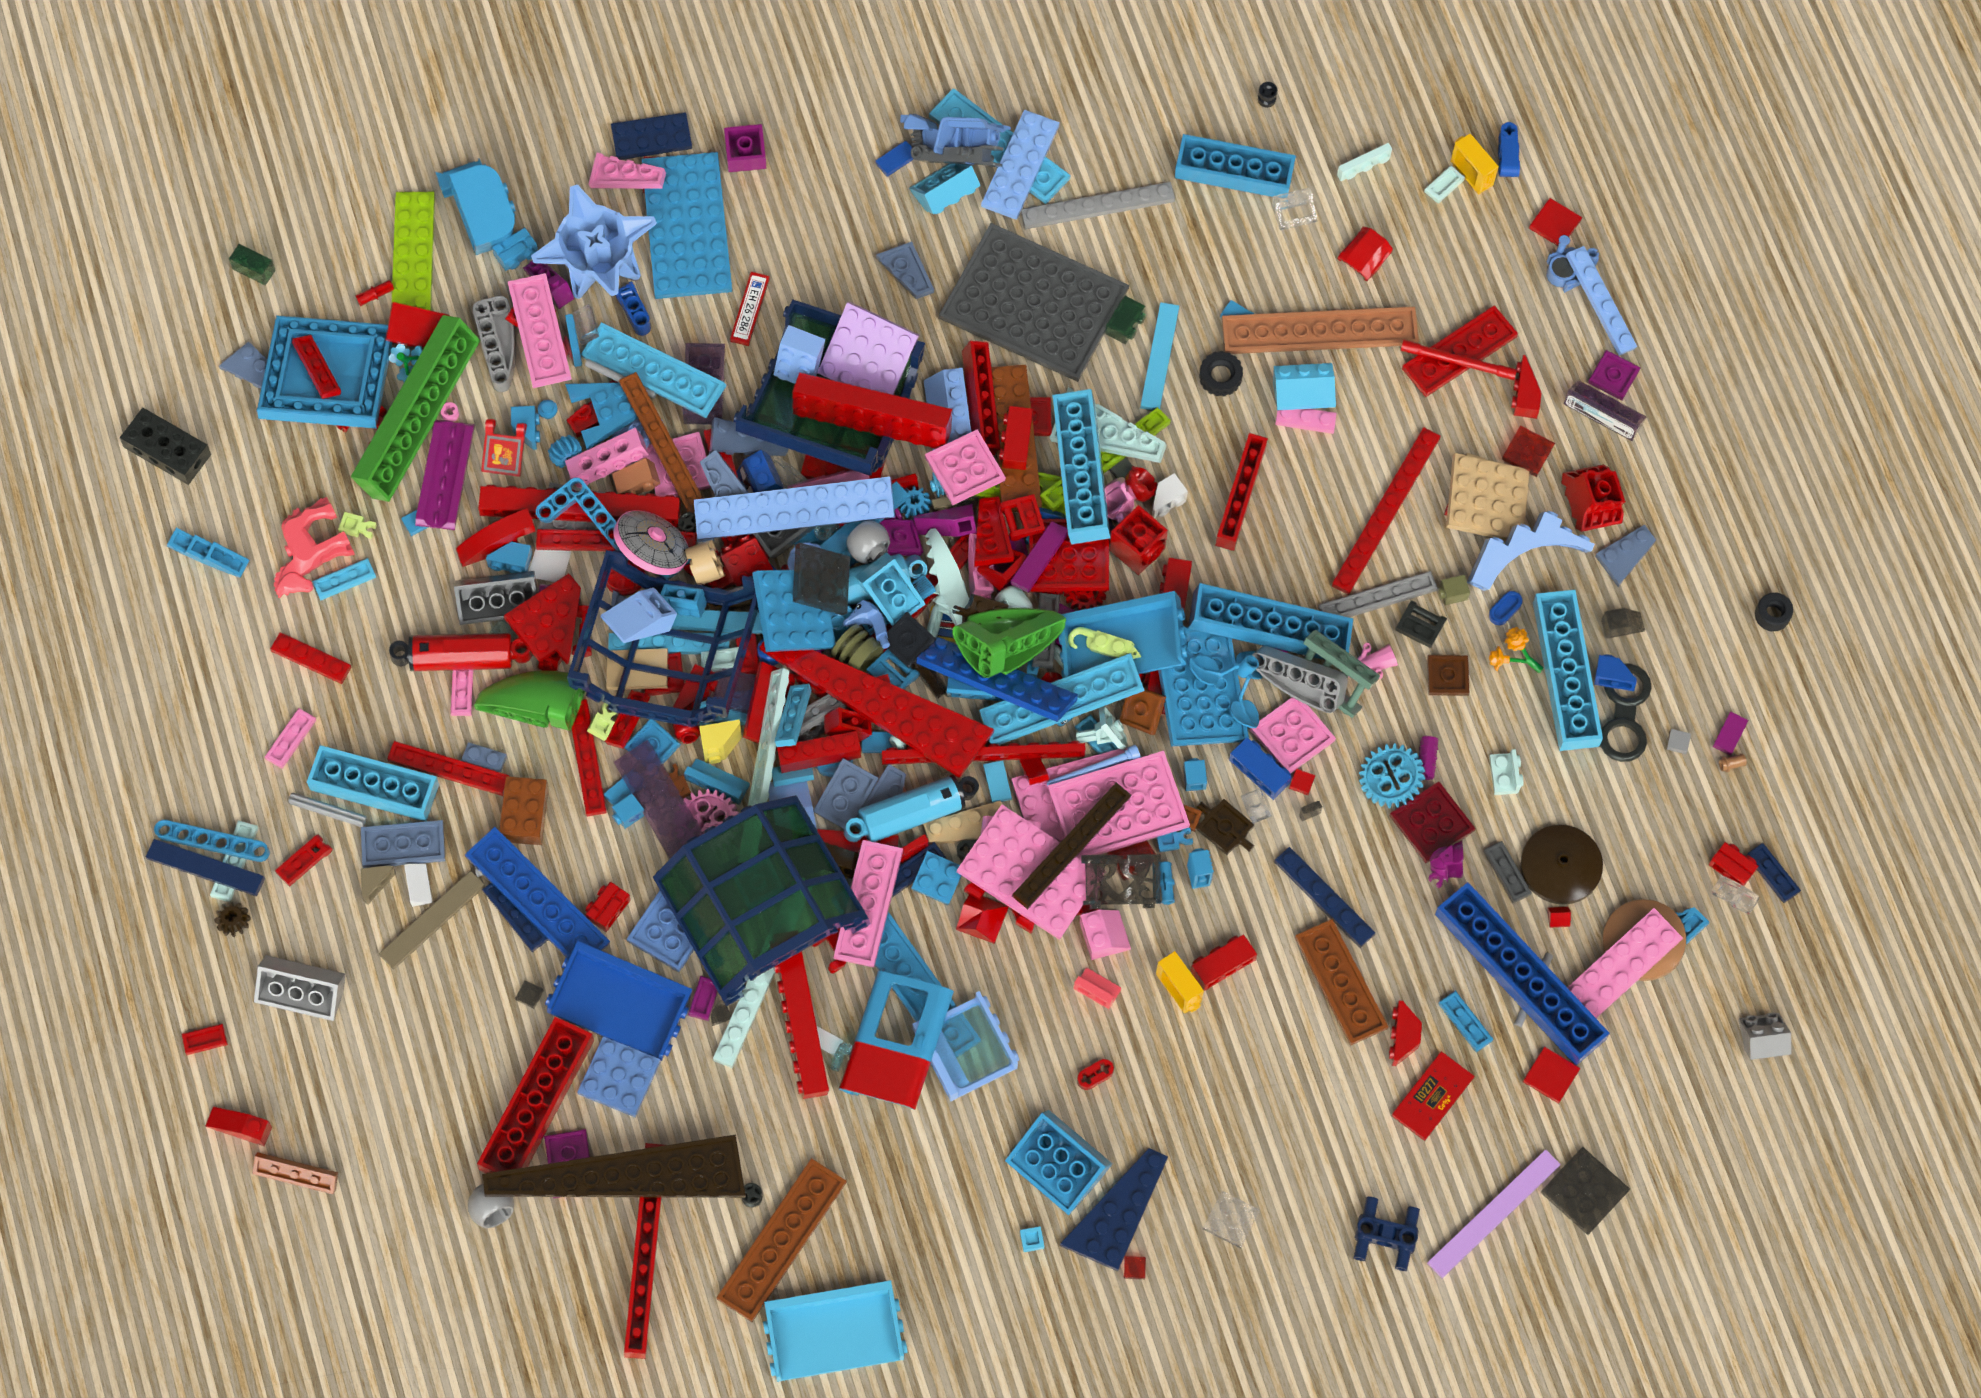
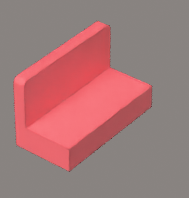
[1074,968,1121,1009]

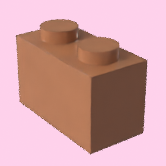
[612,458,661,495]

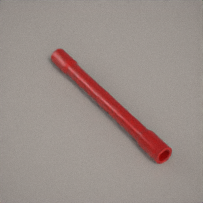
[1400,339,1517,380]

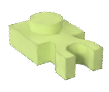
[338,512,377,539]
[587,703,616,741]

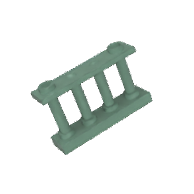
[1297,630,1380,718]

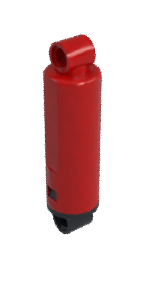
[389,633,532,672]

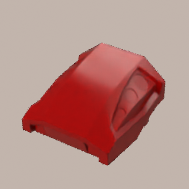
[1337,226,1393,282]

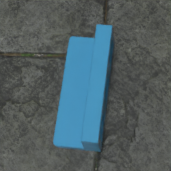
[684,759,750,805]

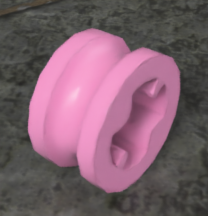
[441,402,459,422]

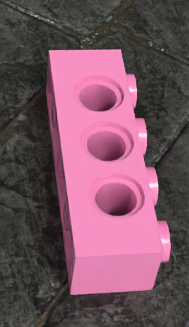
[565,427,649,488]

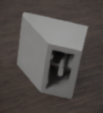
[1739,1013,1791,1060]

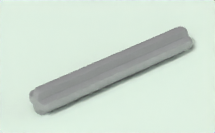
[288,793,367,827]

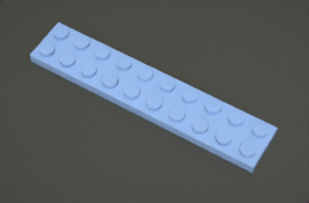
[694,477,895,540]

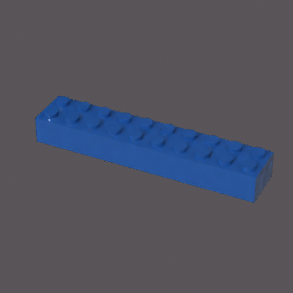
[1435,882,1610,1066]

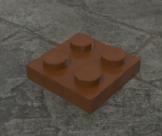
[1427,655,1470,696]

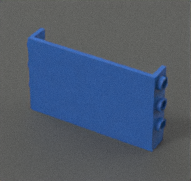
[545,941,692,1061]

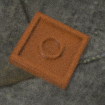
[1119,688,1166,735]

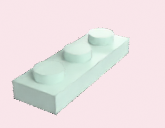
[1337,143,1392,181]

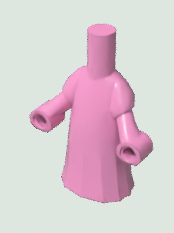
[1348,643,1398,679]

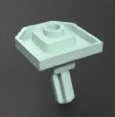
[1076,706,1128,750]

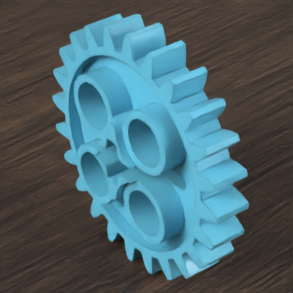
[1359,743,1425,808]

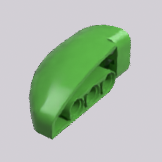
[952,608,1066,678]
[474,670,586,731]

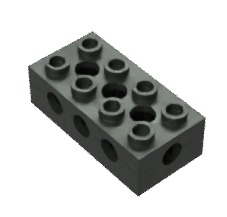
[120,407,211,485]

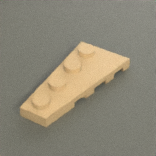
[923,800,1002,844]

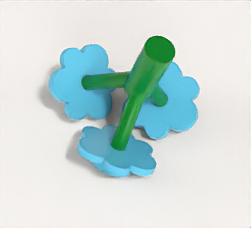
[389,344,423,382]

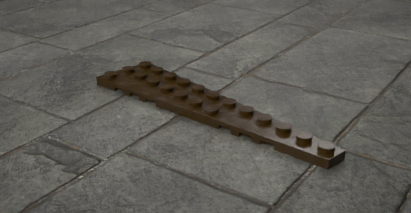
[482,1134,746,1198]

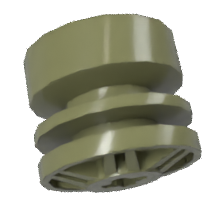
[831,624,884,673]

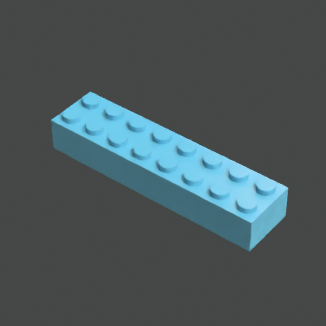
[1052,389,1111,544]
[1533,590,1603,751]

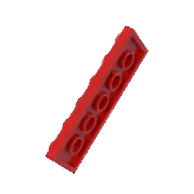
[1402,305,1518,398]

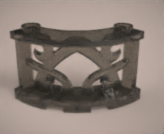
[1081,854,1161,909]

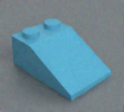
[855,552,925,627]

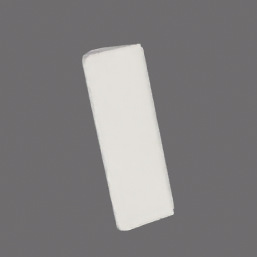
[404,864,432,907]

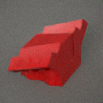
[1561,464,1626,532]

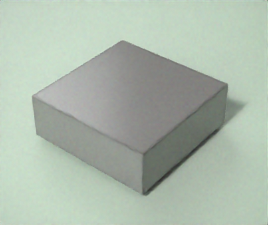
[1666,729,1691,754]

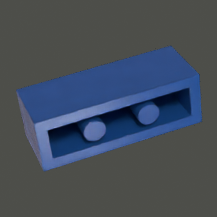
[1229,737,1292,800]

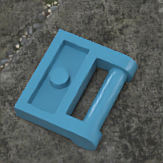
[866,649,920,690]

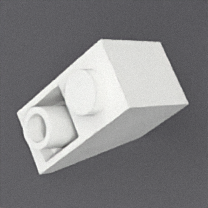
[1152,473,1188,518]

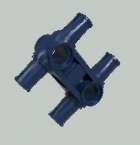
[1353,1196,1420,1271]

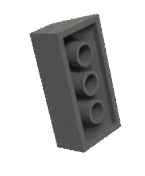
[454,571,538,625]

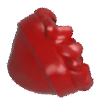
[1125,466,1158,502]

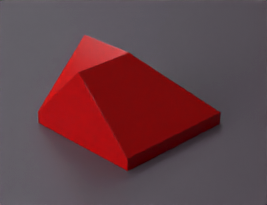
[956,895,1009,944]

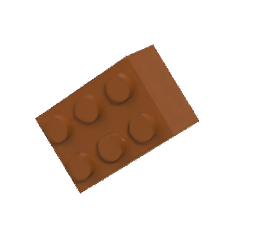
[499,777,549,845]

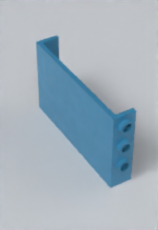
[1058,591,1189,679]

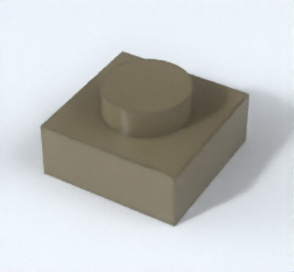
[932,496,953,512]

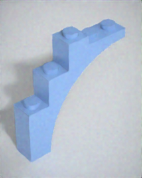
[1467,511,1595,591]

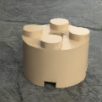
[685,540,725,585]

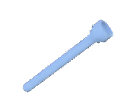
[1047,745,1141,787]

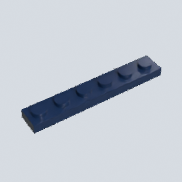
[1274,847,1375,948]

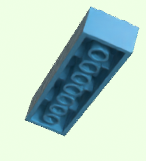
[1188,583,1353,660]

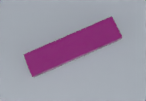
[1011,521,1068,593]

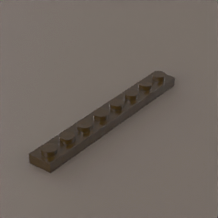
[1012,782,1132,910]

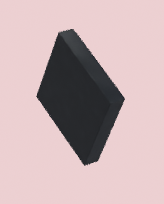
[879,612,936,669]

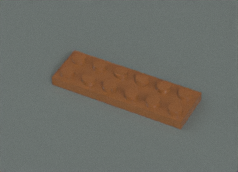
[1295,919,1388,1046]

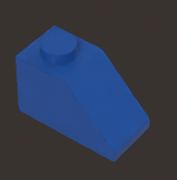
[1594,654,1637,691]

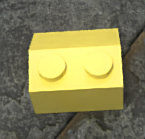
[699,719,742,764]

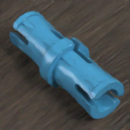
[1158,862,1175,905]

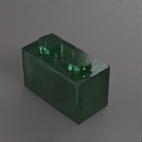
[229,244,276,286]
[1105,295,1146,345]

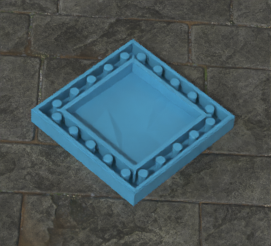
[257,315,393,429]

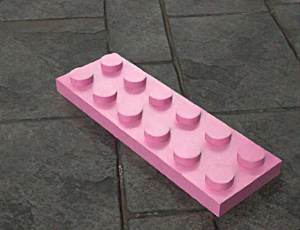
[508,273,572,388]
[834,840,903,967]
[1567,908,1683,1019]

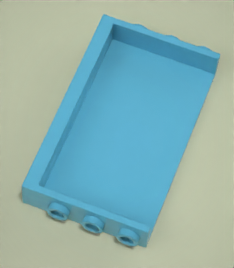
[763,1280,908,1382]

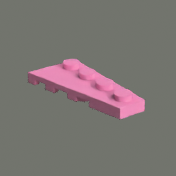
[589,153,666,189]

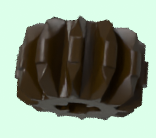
[214,901,251,937]

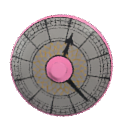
[614,510,689,575]

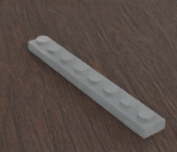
[1021,182,1175,230]

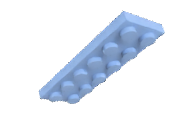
[981,110,1060,220]

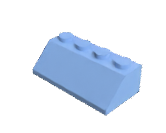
[924,368,971,450]

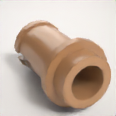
[1719,754,1747,772]

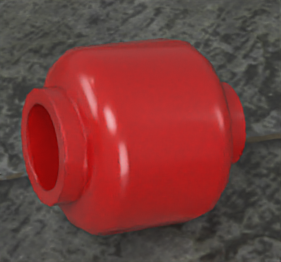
[673,722,700,744]

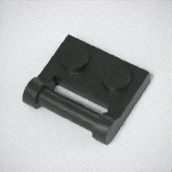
[1395,600,1447,648]

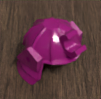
[1428,840,1464,889]

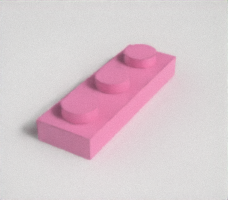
[1275,409,1337,434]

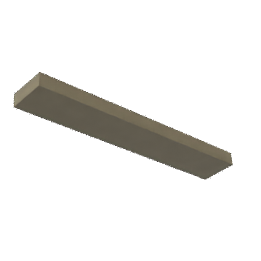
[379,871,485,970]

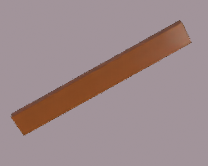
[618,372,703,514]

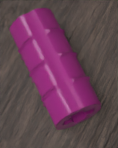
[1418,736,1439,780]

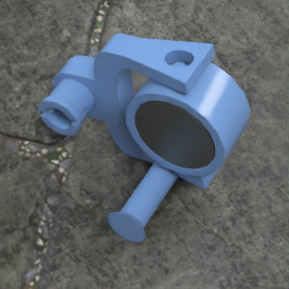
[1546,235,1599,293]

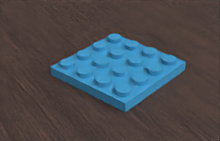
[752,569,836,652]

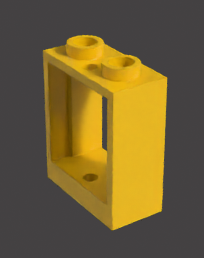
[1450,133,1499,195]
[1156,951,1204,1014]

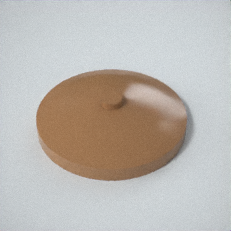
[1603,899,1686,981]

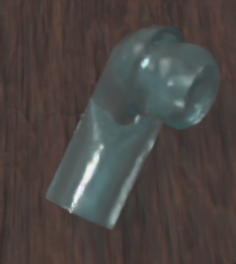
[830,1042,853,1072]

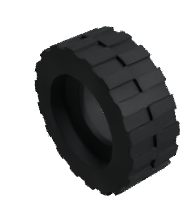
[1199,351,1243,397]

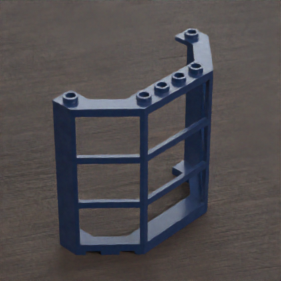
[567,550,758,727]

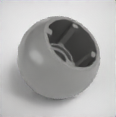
[847,520,890,564]
[468,1184,514,1228]

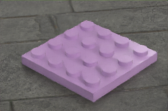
[817,302,919,395]

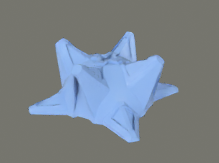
[531,184,657,299]

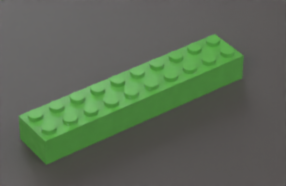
[351,315,480,502]

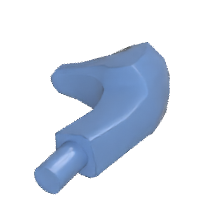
[843,600,890,649]

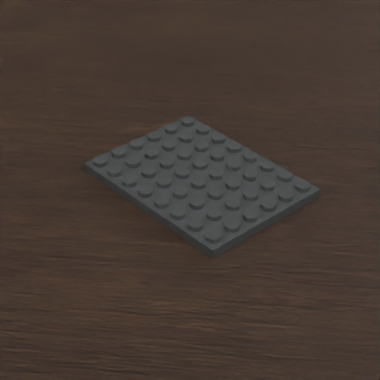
[939,223,1129,382]

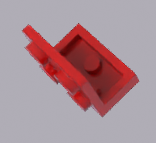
[719,534,773,586]

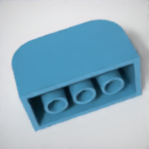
[449,165,516,255]

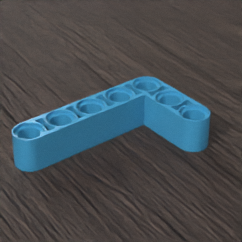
[536,478,629,560]

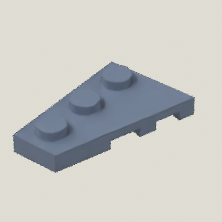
[876,242,934,299]
[862,764,906,808]

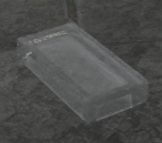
[572,304,599,345]

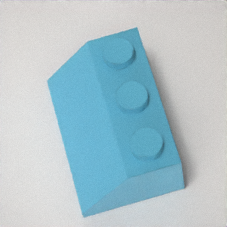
[909,163,981,214]
[1273,363,1336,410]

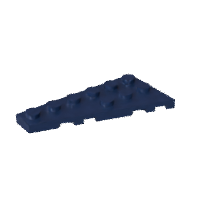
[1060,1148,1168,1271]

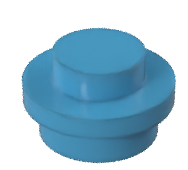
[538,400,558,419]

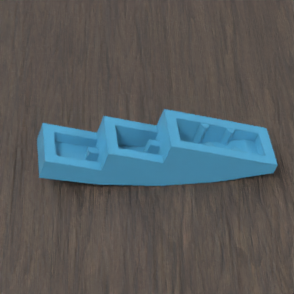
[167,528,250,578]

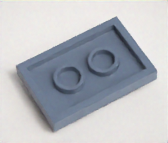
[813,758,879,829]

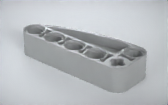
[472,296,516,392]
[1252,646,1348,713]

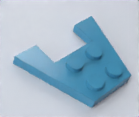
[565,383,638,450]

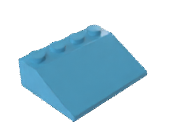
[1005,1110,1113,1215]

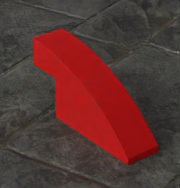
[456,508,536,567]

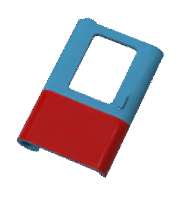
[839,968,954,1110]

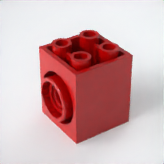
[1109,505,1168,576]

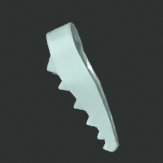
[925,528,970,626]

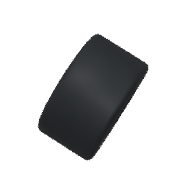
[1755,592,1794,632]

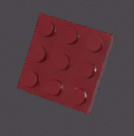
[1389,781,1476,863]

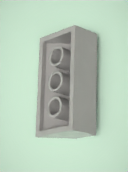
[254,955,346,1021]

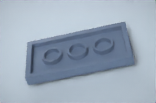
[361,820,446,868]

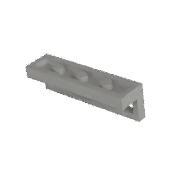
[797,694,856,742]

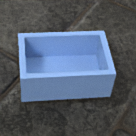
[774,325,825,383]

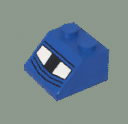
[736,450,784,493]

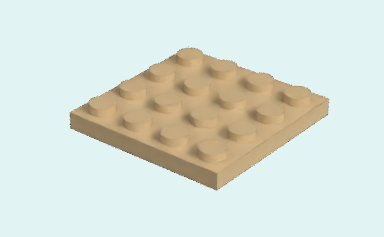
[1446,453,1529,541]

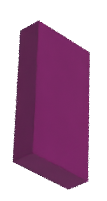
[1713,711,1749,756]
[688,976,721,1021]

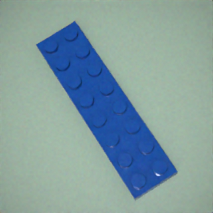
[917,637,1078,722]
[465,827,610,958]

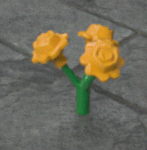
[1489,627,1543,673]

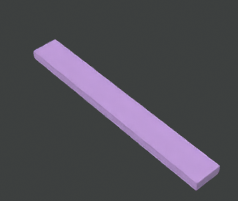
[1427,1150,1561,1279]

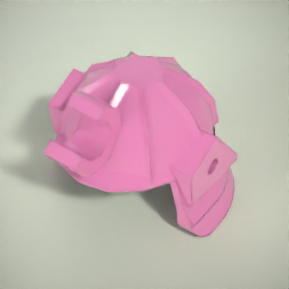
[1105,477,1137,523]

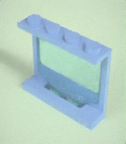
[912,991,1019,1102]

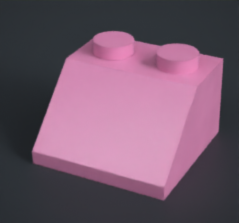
[1079,909,1131,960]

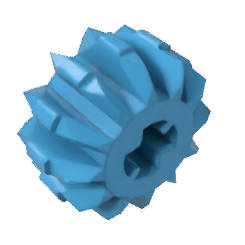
[548,435,583,468]
[899,486,931,520]

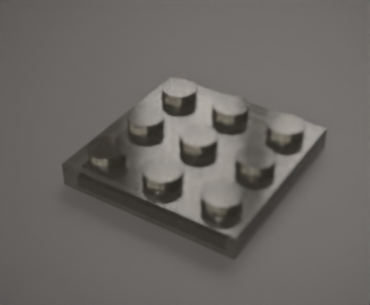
[793,543,850,615]
[1540,1147,1630,1235]

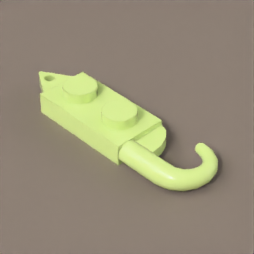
[1068,627,1141,659]

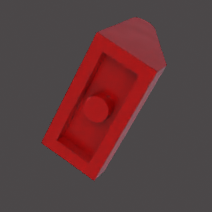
[977,549,1027,591]

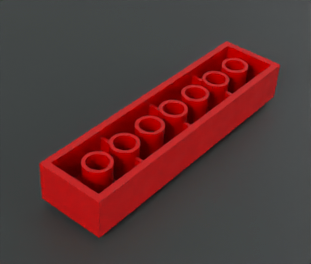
[793,372,952,449]
[477,1017,594,1173]

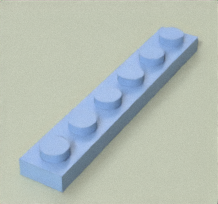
[1565,246,1637,356]

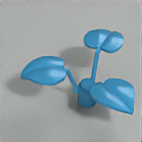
[1189,651,1264,728]

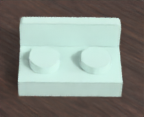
[1489,749,1524,795]

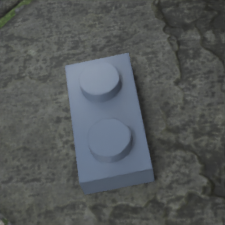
[461,742,507,773]

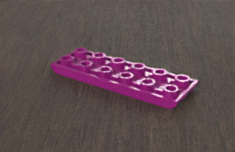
[415,420,475,530]

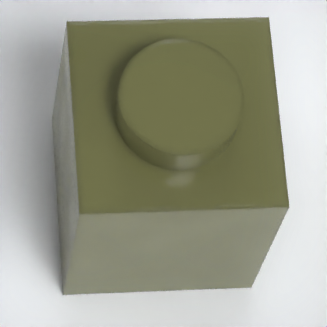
[1438,575,1470,605]

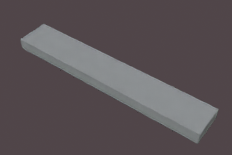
[1318,571,1438,618]

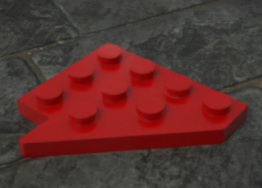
[504,573,581,664]

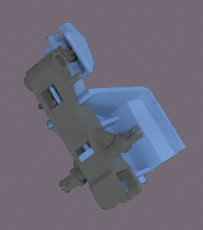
[900,114,1011,167]

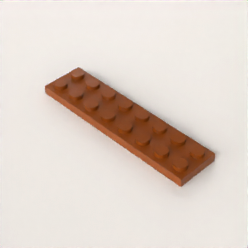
[991,365,1042,513]
[717,1158,847,1322]

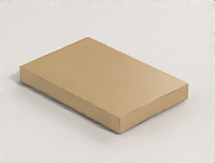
[606,648,668,690]

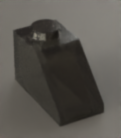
[1601,608,1645,639]

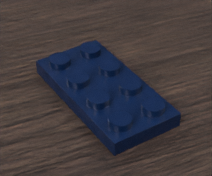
[611,112,692,160]

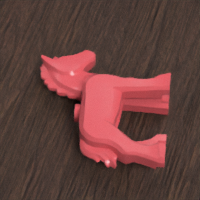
[273,497,355,598]

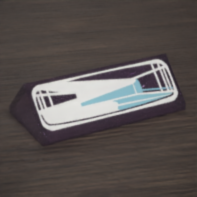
[1564,380,1647,441]

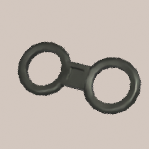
[1600,663,1652,762]

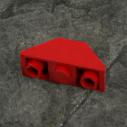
[1389,1000,1422,1066]

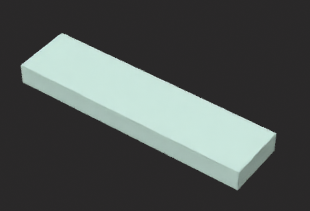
[210,820,259,902]

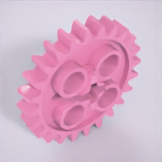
[673,789,739,855]

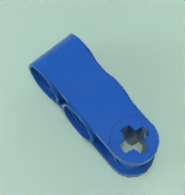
[1498,122,1520,177]
[615,281,651,336]

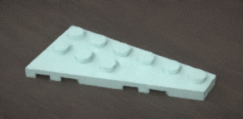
[1050,387,1167,463]

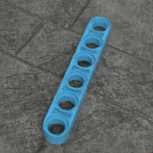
[154,820,270,862]

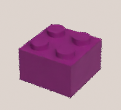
[724,124,767,172]

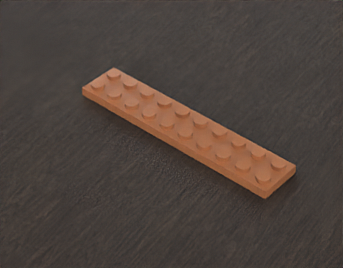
[1222,307,1419,354]

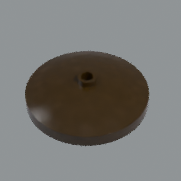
[1520,825,1603,905]

